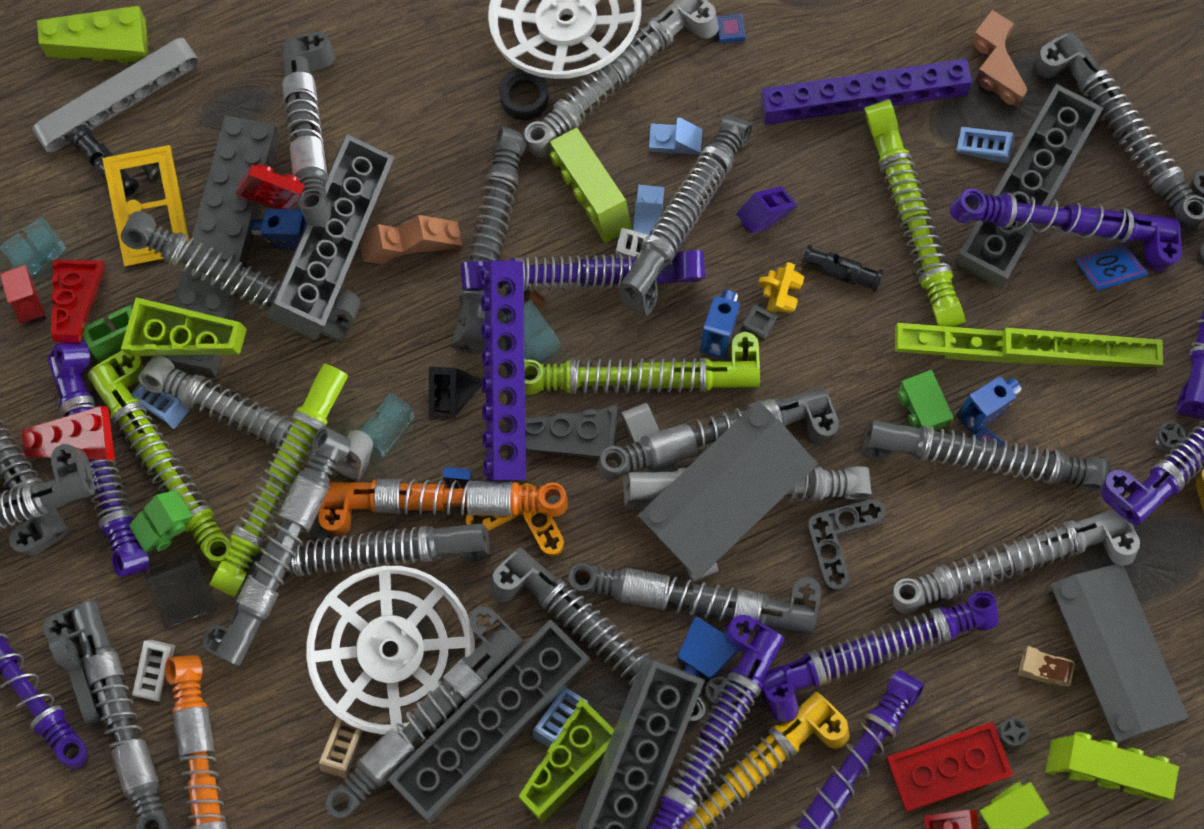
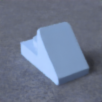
[649,118,702,155]
[633,185,665,235]

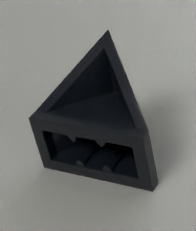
[429,366,482,418]

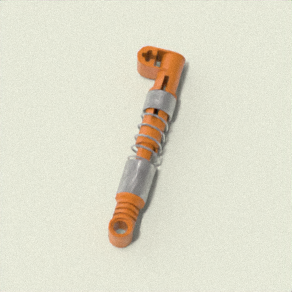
[318,479,569,538]
[165,655,228,829]

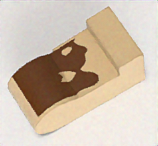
[1018,646,1075,686]

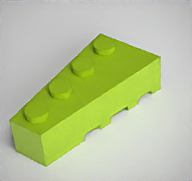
[37,6,149,64]
[549,128,632,244]
[121,298,247,356]
[519,697,614,824]
[1045,732,1179,801]
[980,781,1050,829]

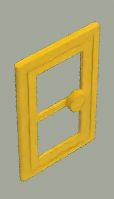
[102,145,189,267]

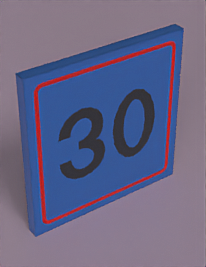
[1075,244,1147,291]

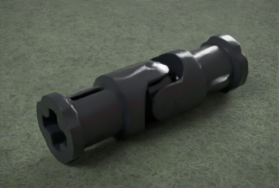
[72,128,139,198]
[801,245,884,293]

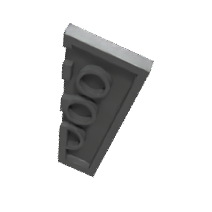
[504,406,618,460]

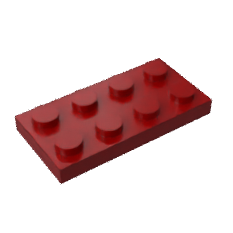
[235,164,305,210]
[886,722,1013,812]

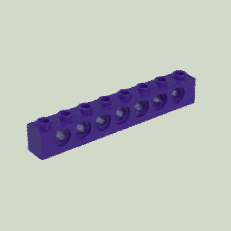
[760,59,972,125]
[480,261,526,481]

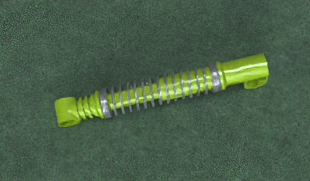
[209,363,348,597]

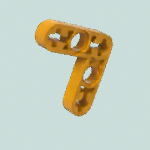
[466,483,564,557]

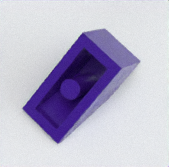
[736,186,798,233]

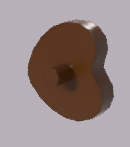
[523,286,547,307]

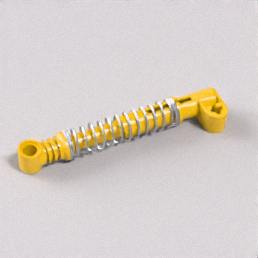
[678,692,850,829]

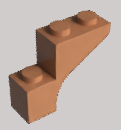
[972,10,1027,108]
[359,215,463,264]

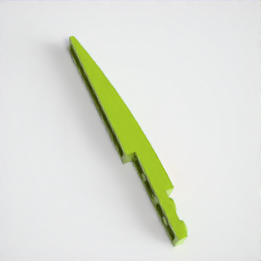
[895,323,1163,367]

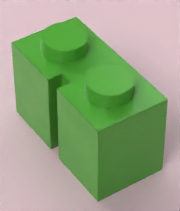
[83,305,132,363]
[897,370,954,431]
[129,490,193,552]

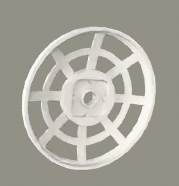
[488,0,642,79]
[306,566,475,734]

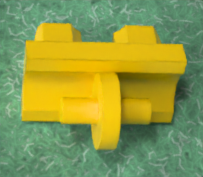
[758,262,804,314]

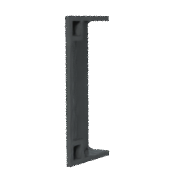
[638,400,818,579]
[1045,564,1189,744]

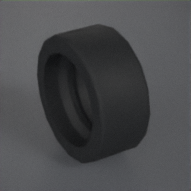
[499,69,549,120]

